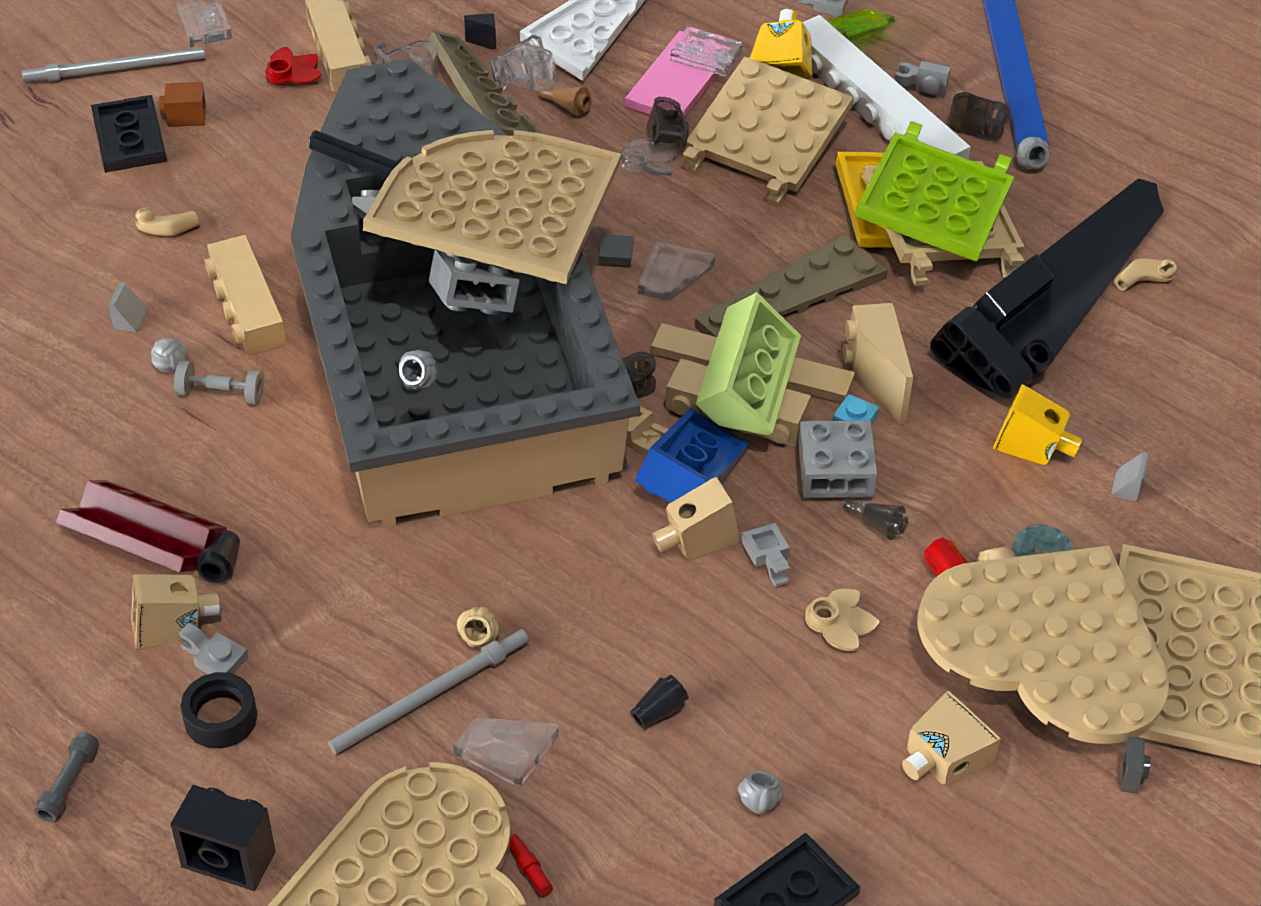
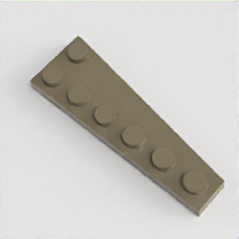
[428,30,542,136]
[695,234,888,337]

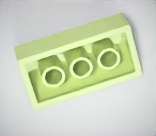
[696,292,801,435]

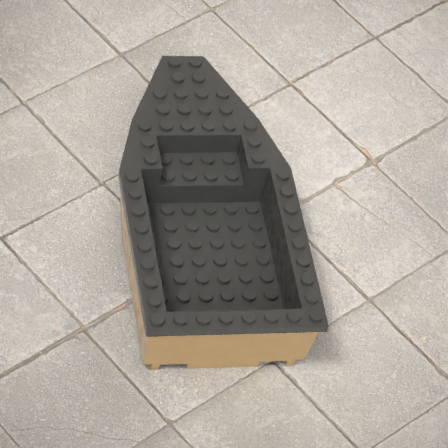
[291,59,640,529]

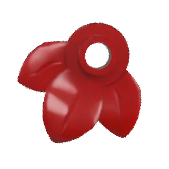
[265,47,322,85]

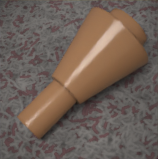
[537,86,592,117]

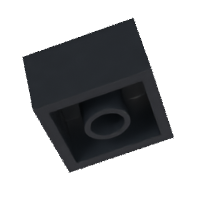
[170,785,276,891]

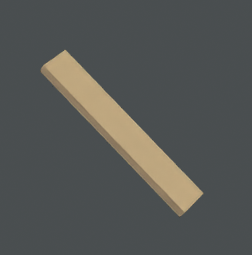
[651,323,855,403]

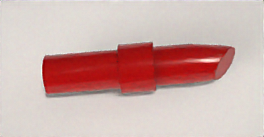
[509,833,553,897]

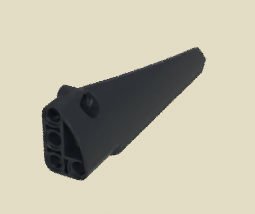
[930,178,1164,399]

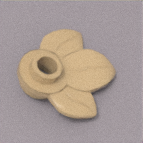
[805,588,880,651]

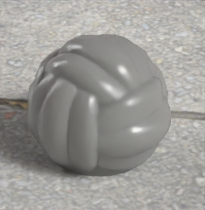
[1016,137,1050,170]
[151,337,188,373]
[399,350,438,389]
[738,771,783,814]

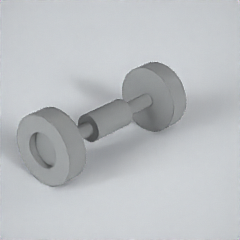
[174,360,264,405]

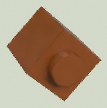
[159,82,207,127]

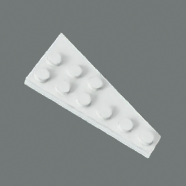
[520,0,645,81]

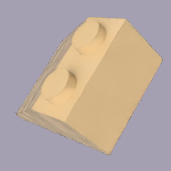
[843,303,913,425]

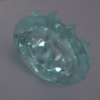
[1013,525,1073,557]

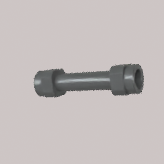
[34,732,99,822]

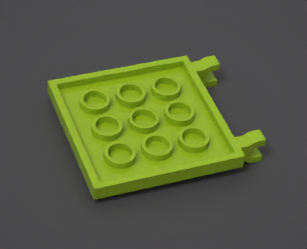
[854,121,1015,262]

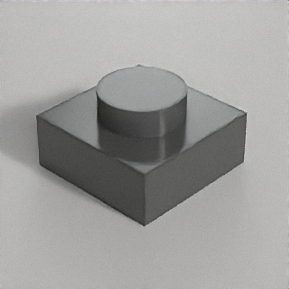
[1121,737,1151,794]

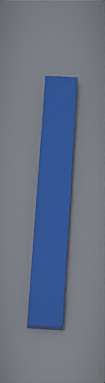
[983,0,1049,151]

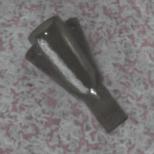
[843,497,908,540]

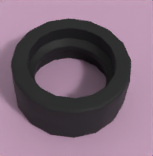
[180,672,258,748]

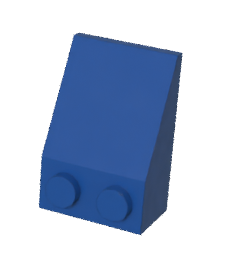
[634,408,749,503]

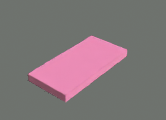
[625,31,733,125]

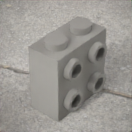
[428,250,520,315]
[798,420,877,498]

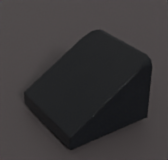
[464,13,496,49]

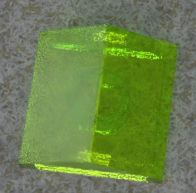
[826,8,895,42]

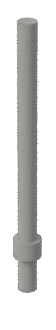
[22,47,205,82]
[328,629,529,755]

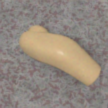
[135,207,199,236]
[1114,258,1177,291]

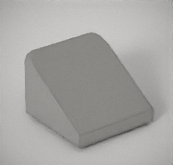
[108,282,148,332]
[1111,452,1149,502]

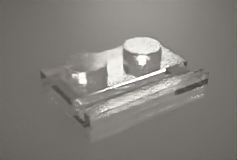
[176,0,232,47]
[670,26,743,77]

